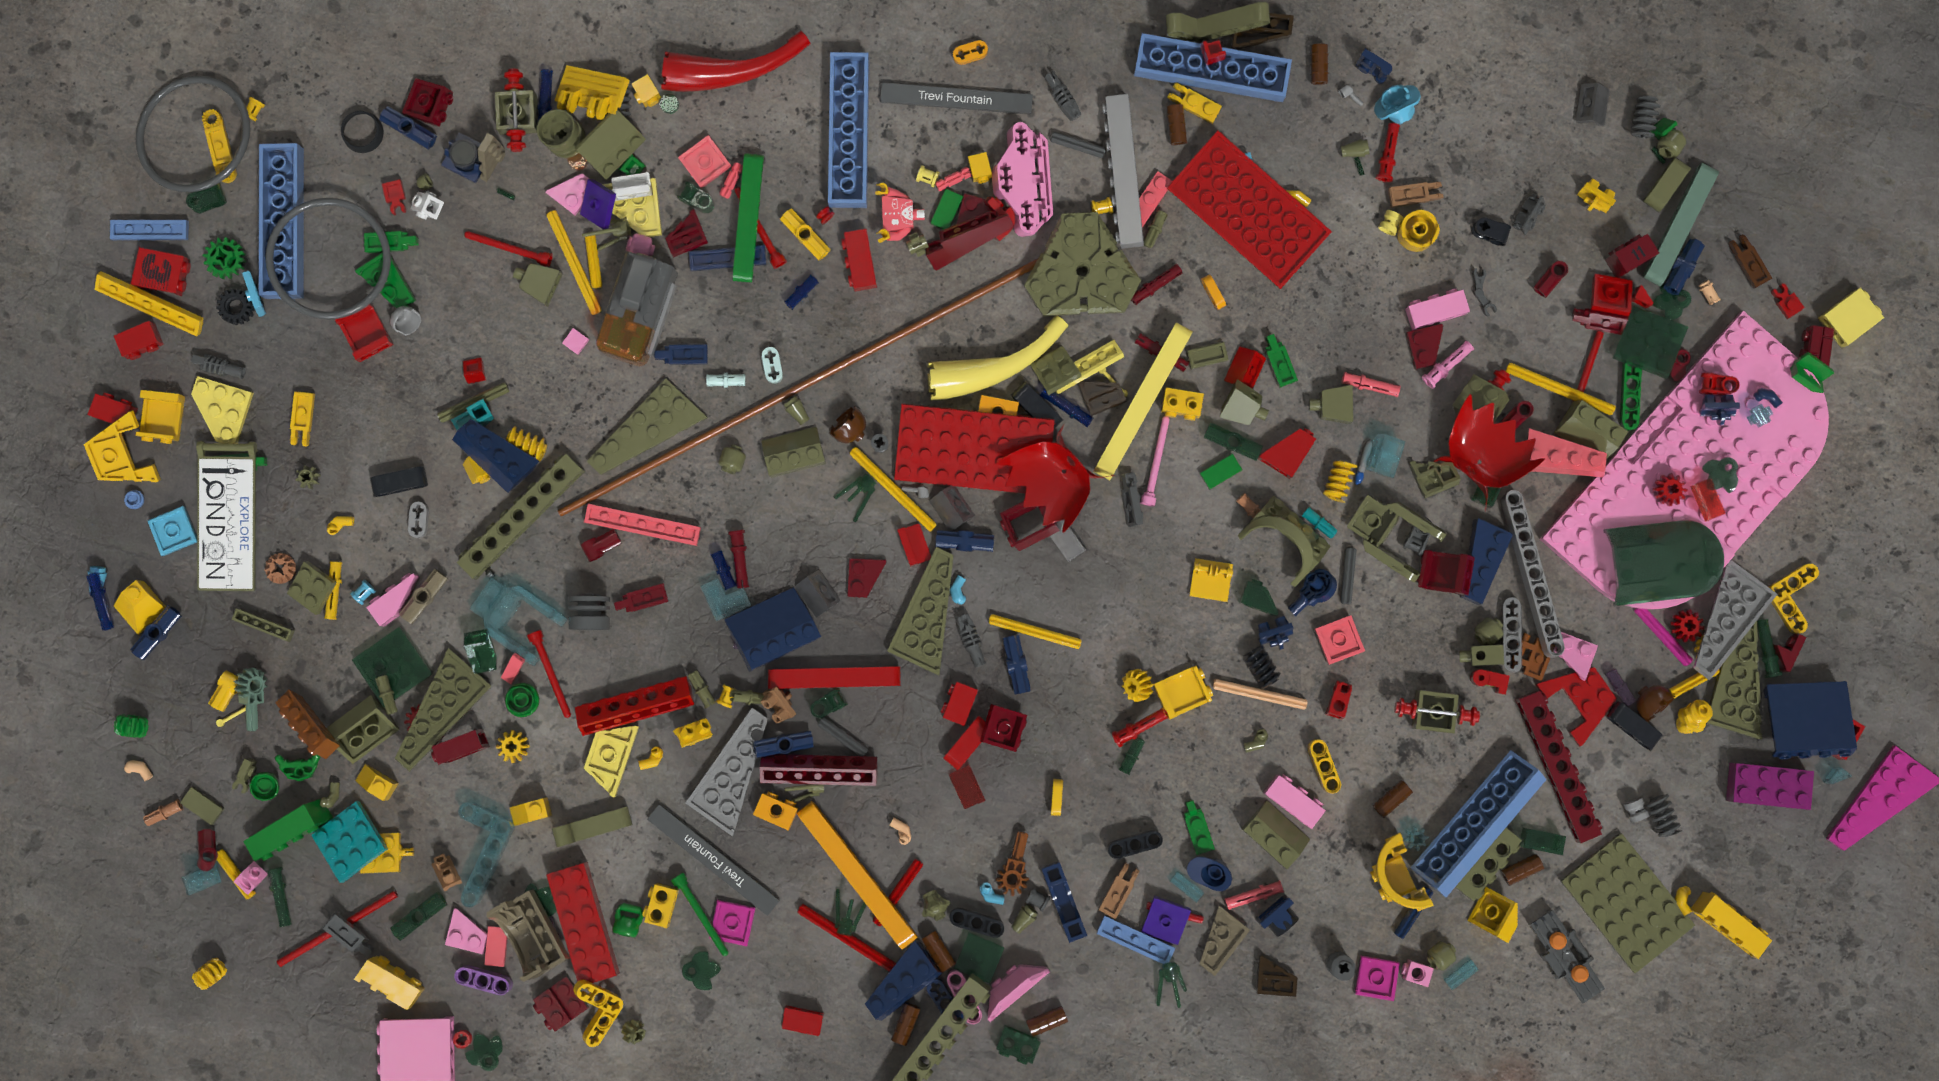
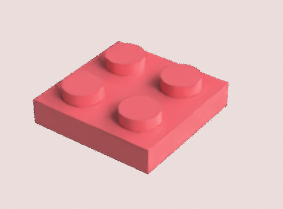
[678,135,732,189]
[1314,615,1365,665]

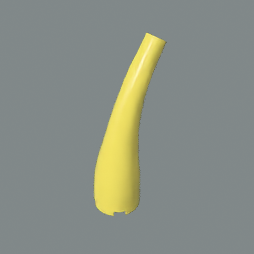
[927,316,1068,400]

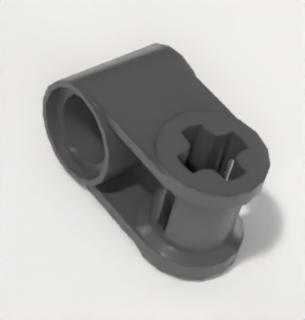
[1402,518,1431,556]

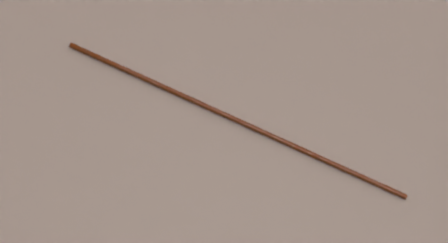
[557,258,1038,517]

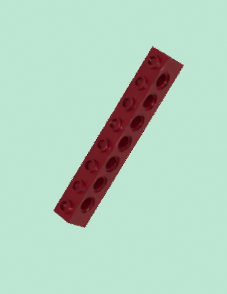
[1515,691,1602,843]

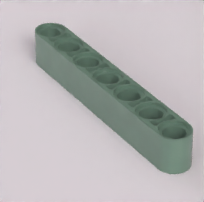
[1643,163,1719,286]

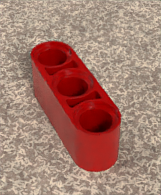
[943,716,986,771]

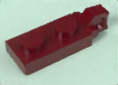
[1572,308,1628,335]
[614,583,669,612]

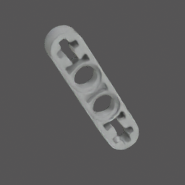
[1503,597,1522,673]

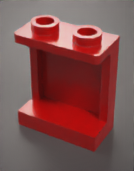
[335,303,394,363]

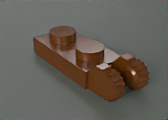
[1728,234,1772,289]

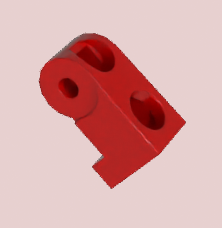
[1470,669,1510,695]
[1325,680,1352,720]

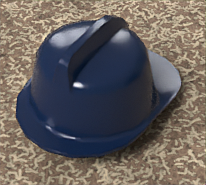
[1187,856,1232,891]

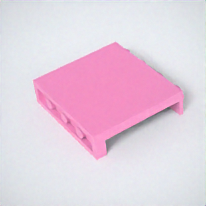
[377,1016,455,1081]

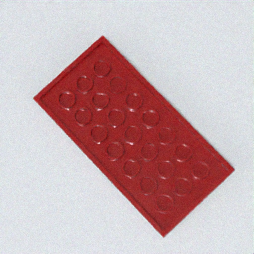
[1167,131,1332,289]
[894,403,1055,494]

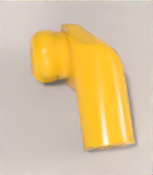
[1287,190,1311,207]
[327,516,354,535]
[638,746,663,770]
[1675,886,1692,916]

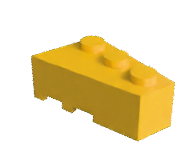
[354,955,425,1010]

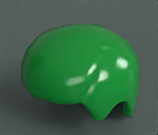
[249,772,280,801]

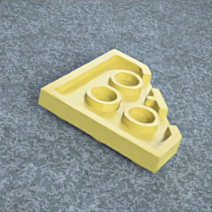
[602,178,662,237]
[191,376,254,444]

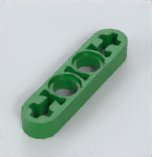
[1620,356,1642,431]

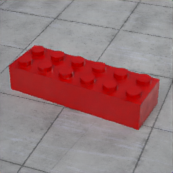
[546,862,620,983]

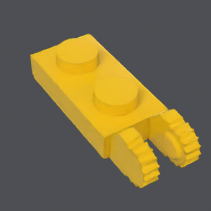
[1167,83,1222,124]
[290,391,315,446]

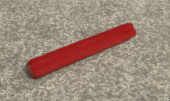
[873,859,923,926]

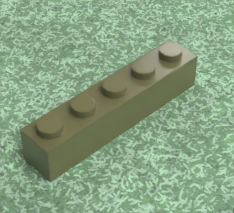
[232,608,295,642]

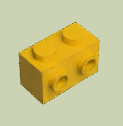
[1161,388,1204,421]

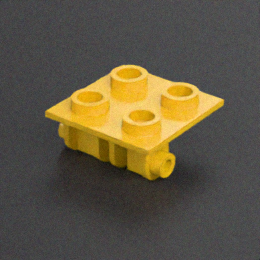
[1189,558,1233,602]

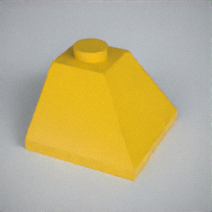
[114,580,166,635]
[1467,887,1518,943]

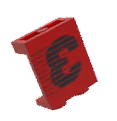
[131,247,191,296]

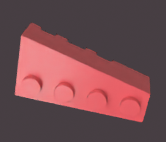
[1528,428,1607,477]

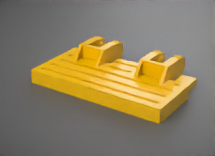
[554,65,630,120]

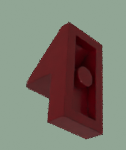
[1771,634,1807,672]

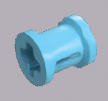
[350,580,376,605]

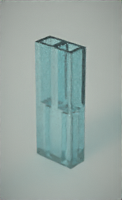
[1170,871,1204,903]
[1444,959,1479,991]

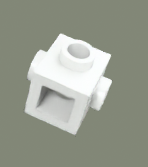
[410,191,444,220]

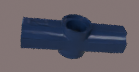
[379,106,437,150]
[1664,239,1705,295]
[936,530,994,552]
[130,605,182,660]
[1003,635,1031,695]
[753,730,814,758]

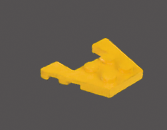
[84,410,161,482]

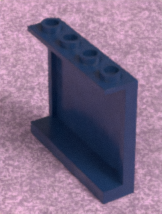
[1763,681,1857,759]

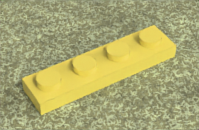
[1056,340,1124,394]

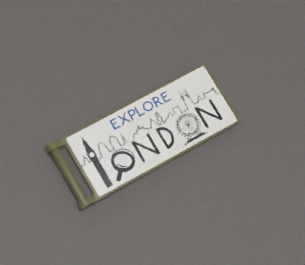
[196,441,257,591]

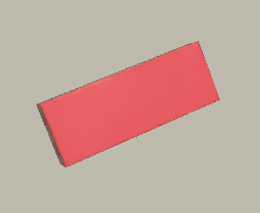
[501,653,525,684]

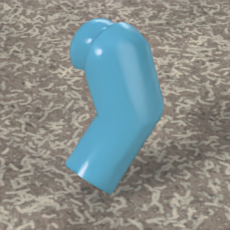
[950,575,966,605]
[980,882,1005,905]

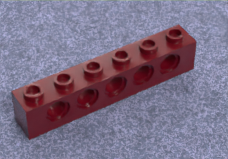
[760,754,877,786]

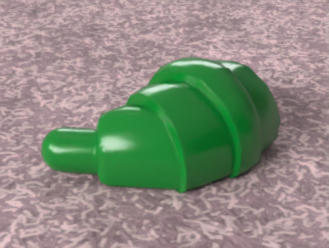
[275,754,321,781]

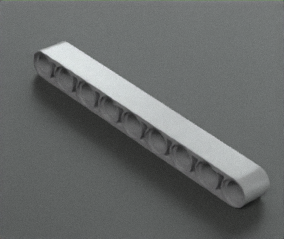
[1501,490,1565,658]

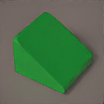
[1650,118,1677,140]
[618,154,645,175]

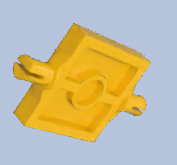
[360,833,414,874]

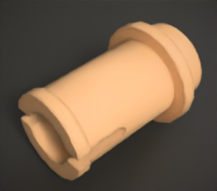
[1699,280,1721,305]

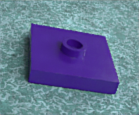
[580,179,616,229]
[1141,896,1191,945]

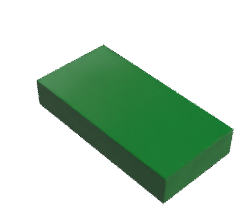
[931,189,963,230]
[1200,454,1243,490]

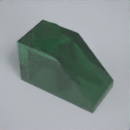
[1239,579,1278,616]

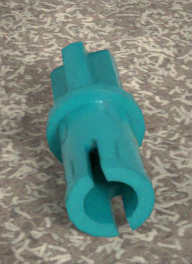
[1302,507,1337,539]

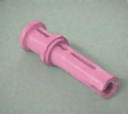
[1422,341,1474,389]

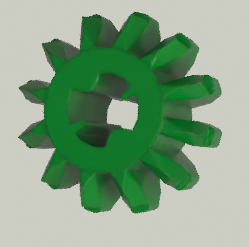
[114,714,149,738]

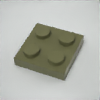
[1030,346,1082,395]
[287,561,337,615]

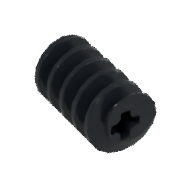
[1243,645,1281,689]

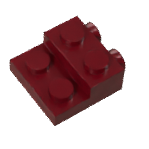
[402,78,454,127]
[980,704,1027,752]
[533,976,589,1032]

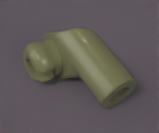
[1243,729,1268,753]
[320,782,340,809]

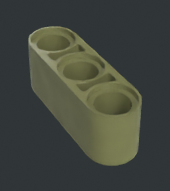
[1643,157,1691,212]

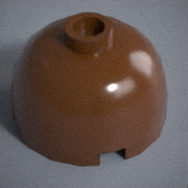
[829,406,866,444]
[1636,685,1676,722]

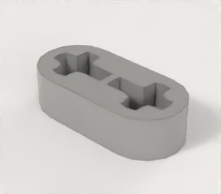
[408,502,429,538]

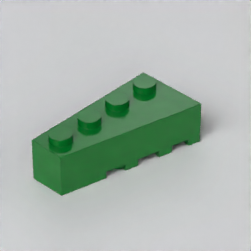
[243,799,333,861]

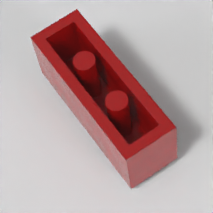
[841,229,877,292]

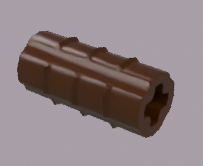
[1310,44,1329,85]
[1167,104,1187,146]
[1372,780,1413,818]
[1501,854,1544,886]
[921,931,956,972]
[891,1002,921,1046]
[1026,1006,1068,1037]

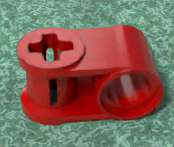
[1699,373,1740,396]

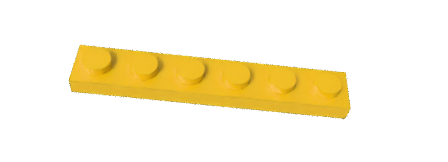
[94,271,204,336]

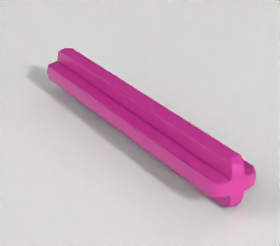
[1634,608,1693,666]

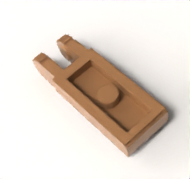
[1388,182,1444,208]
[1098,862,1140,919]

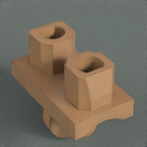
[761,686,796,723]
[431,854,462,892]

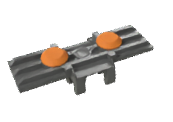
[1530,910,1605,1004]

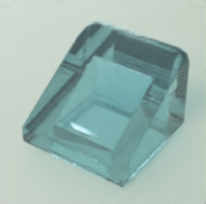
[1823,767,1852,784]

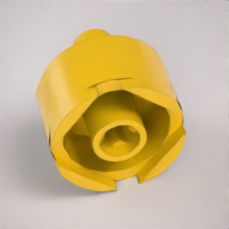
[1397,210,1440,252]

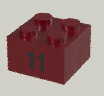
[1605,234,1659,278]

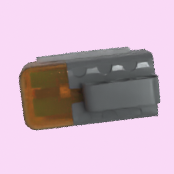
[596,251,678,366]

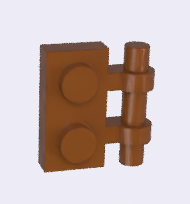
[1511,633,1555,681]

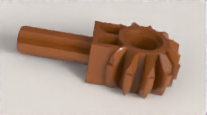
[996,831,1029,896]

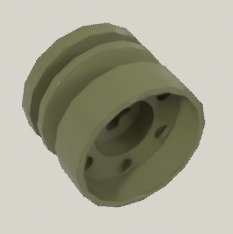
[537,109,586,158]

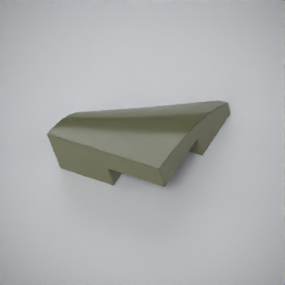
[1409,461,1461,499]

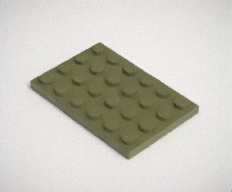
[1560,833,1695,974]

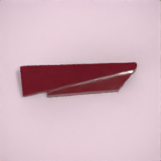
[926,210,1013,271]

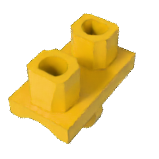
[1577,179,1616,213]
[673,718,713,748]

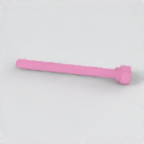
[1140,416,1170,506]

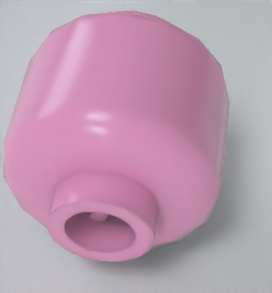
[626,233,655,256]

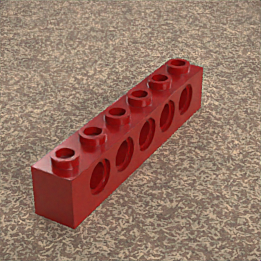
[575,676,695,736]

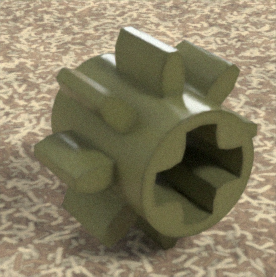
[906,232,929,257]
[295,465,321,490]
[621,1019,646,1045]

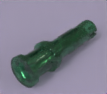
[1757,619,1783,678]
[265,867,292,927]

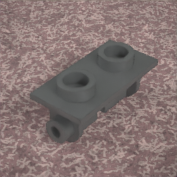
[1513,194,1546,235]

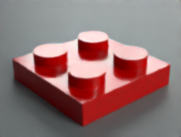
[1591,274,1633,316]

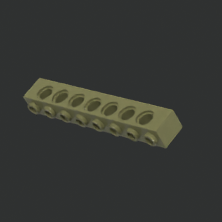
[456,454,585,580]
[892,973,991,1081]

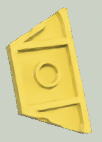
[584,726,639,798]

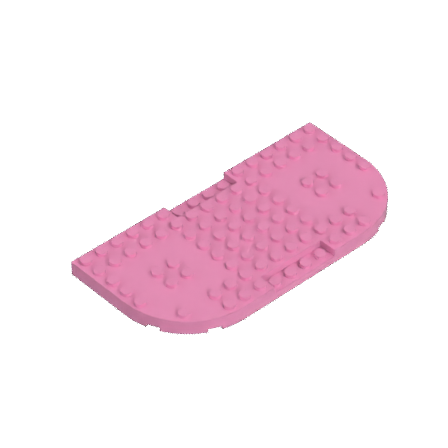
[1540,311,1829,610]

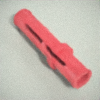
[1341,372,1401,397]
[1225,880,1284,910]

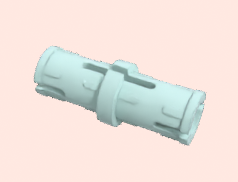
[706,373,745,388]

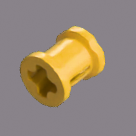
[246,97,265,122]
[1091,197,1113,214]
[716,684,736,708]

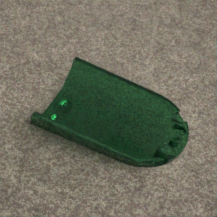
[1603,520,1724,606]

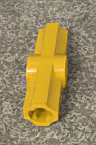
[780,208,831,261]

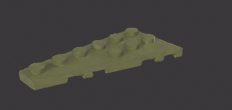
[587,379,708,475]
[887,547,954,675]
[1707,621,1762,740]
[395,648,491,772]

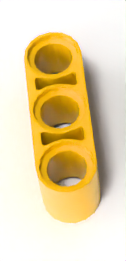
[1307,739,1341,794]

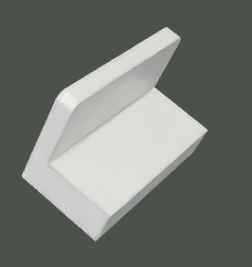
[611,172,653,201]

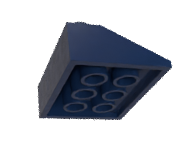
[724,587,821,672]

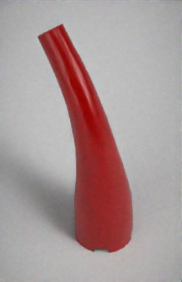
[661,30,811,92]

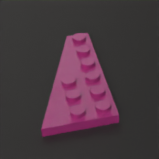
[1826,746,1939,851]

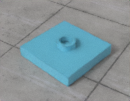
[242,271,266,317]
[147,506,197,556]

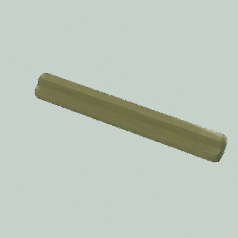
[437,383,509,422]

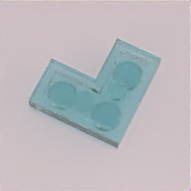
[701,578,752,621]

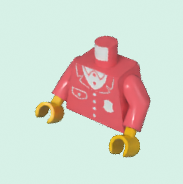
[875,183,925,243]

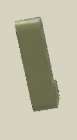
[552,806,633,847]

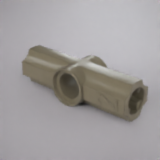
[399,569,448,624]

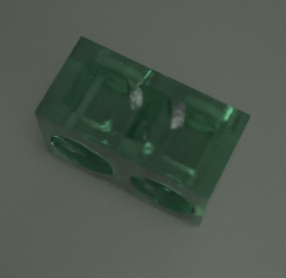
[996,1025,1041,1065]

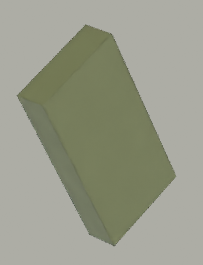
[1187,342,1229,370]
[180,787,224,825]

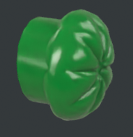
[505,683,539,717]

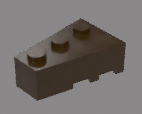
[1231,13,1294,50]

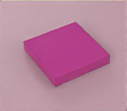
[709,900,756,946]
[1355,955,1400,1001]

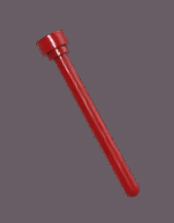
[734,187,787,269]
[464,231,553,268]
[527,630,571,718]

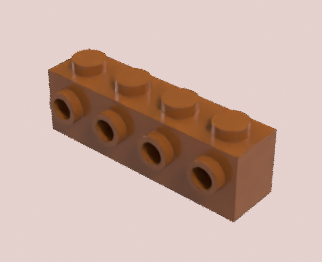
[275,689,340,759]

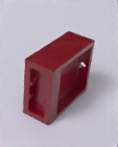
[1000,501,1060,551]
[431,729,490,765]

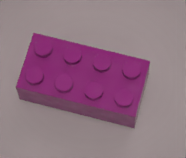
[1726,763,1814,810]

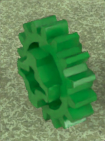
[203,237,247,279]

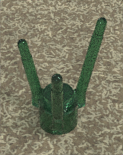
[834,473,877,522]
[834,889,866,936]
[1156,962,1187,1008]

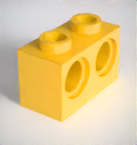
[643,883,679,928]

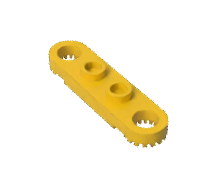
[202,109,237,183]

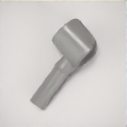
[1338,85,1363,106]
[902,486,929,498]

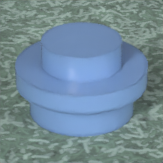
[124,490,144,509]

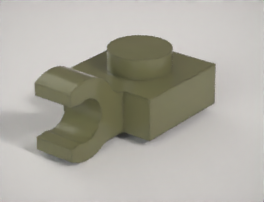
[232,758,257,794]

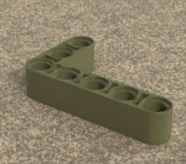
[1166,2,1270,43]

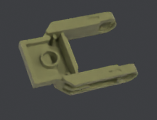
[1347,494,1447,582]

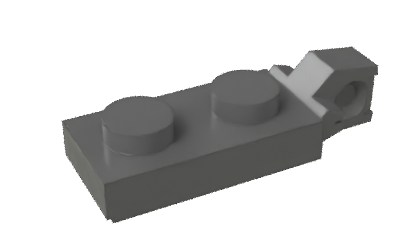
[1121,473,1143,527]
[322,912,374,957]

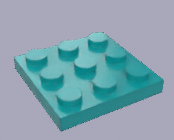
[311,801,388,883]

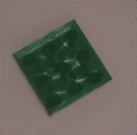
[1612,306,1688,379]
[352,627,433,707]

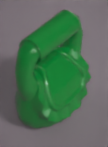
[612,903,643,938]

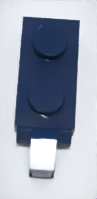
[655,344,708,365]

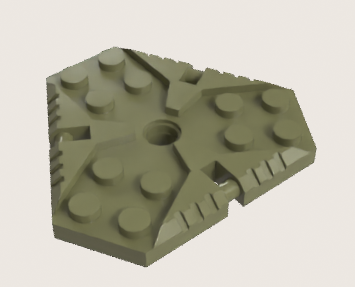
[1024,212,1141,316]

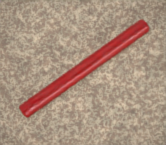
[797,904,896,972]

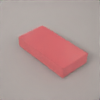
[484,926,508,967]

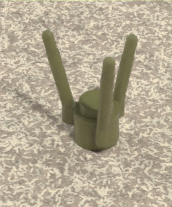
[582,219,631,251]
[785,784,824,802]

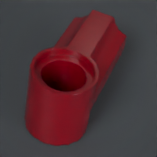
[1533,261,1568,298]
[1499,401,1534,429]
[580,529,622,562]
[197,829,218,871]

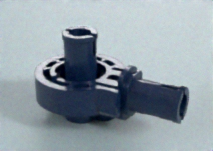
[1288,569,1337,616]

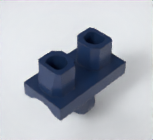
[1699,395,1740,426]
[1258,616,1294,650]

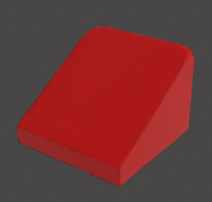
[1632,285,1653,309]
[463,357,486,384]

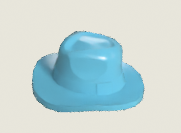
[1374,85,1421,124]

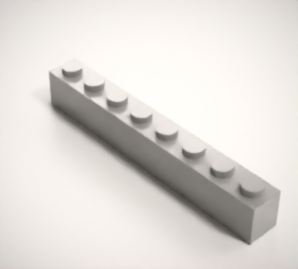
[1103,94,1144,249]

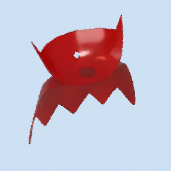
[1433,394,1545,511]
[996,424,1115,533]

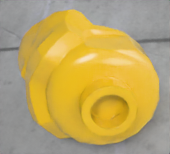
[1676,700,1713,734]

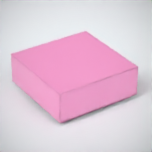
[562,328,589,355]

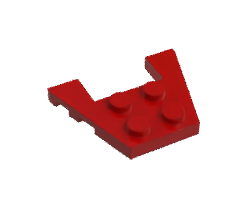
[1535,667,1617,747]

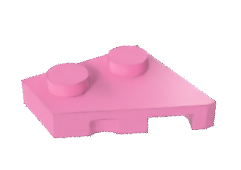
[545,173,589,216]
[1554,632,1598,681]
[445,908,487,954]

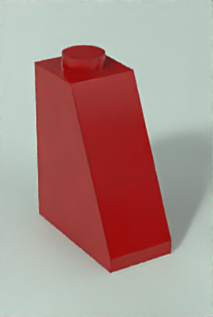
[1258,428,1316,479]

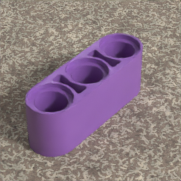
[454,965,513,995]

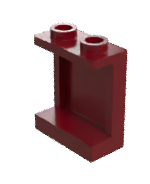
[1417,549,1475,595]

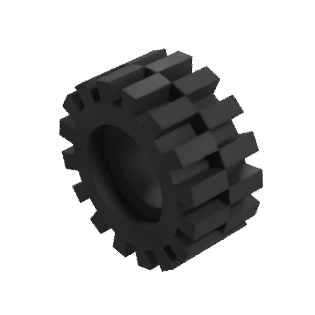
[216,289,255,325]

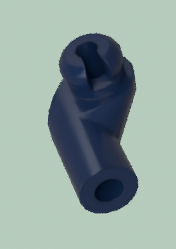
[1753,388,1783,408]

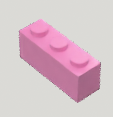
[1405,288,1470,331]
[1263,774,1326,829]

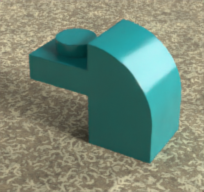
[451,399,494,430]

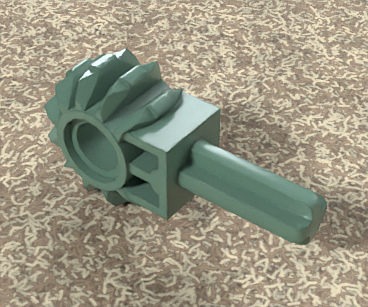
[234,667,268,731]

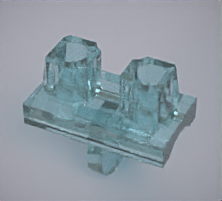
[181,864,222,896]

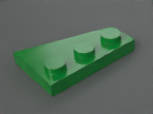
[355,253,416,308]

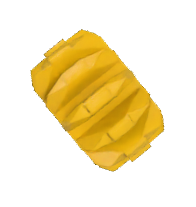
[1121,669,1155,702]
[496,730,530,763]
[192,958,227,990]

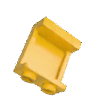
[135,390,185,444]
[1153,666,1213,720]

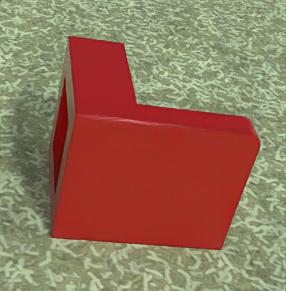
[1200,40,1226,65]

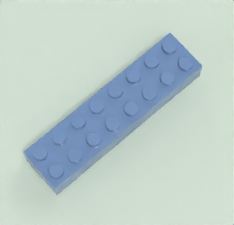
[1134,33,1292,102]
[828,52,869,208]
[259,143,304,299]
[1410,750,1547,898]

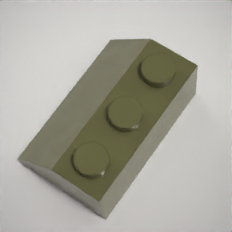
[575,110,646,180]
[1553,400,1628,459]
[761,427,826,478]
[327,695,399,764]
[1241,800,1310,869]

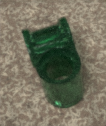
[677,181,715,213]
[186,184,227,214]
[810,688,848,718]

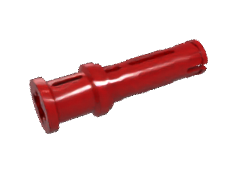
[1376,123,1400,182]
[1112,707,1169,747]

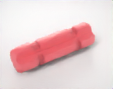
[720,162,743,199]
[935,167,971,191]

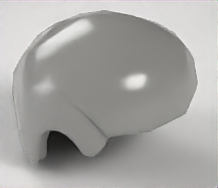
[390,306,421,336]

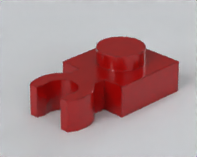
[382,179,406,215]
[1771,283,1805,319]

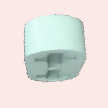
[762,347,783,384]

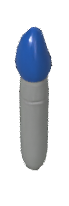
[1355,440,1373,485]

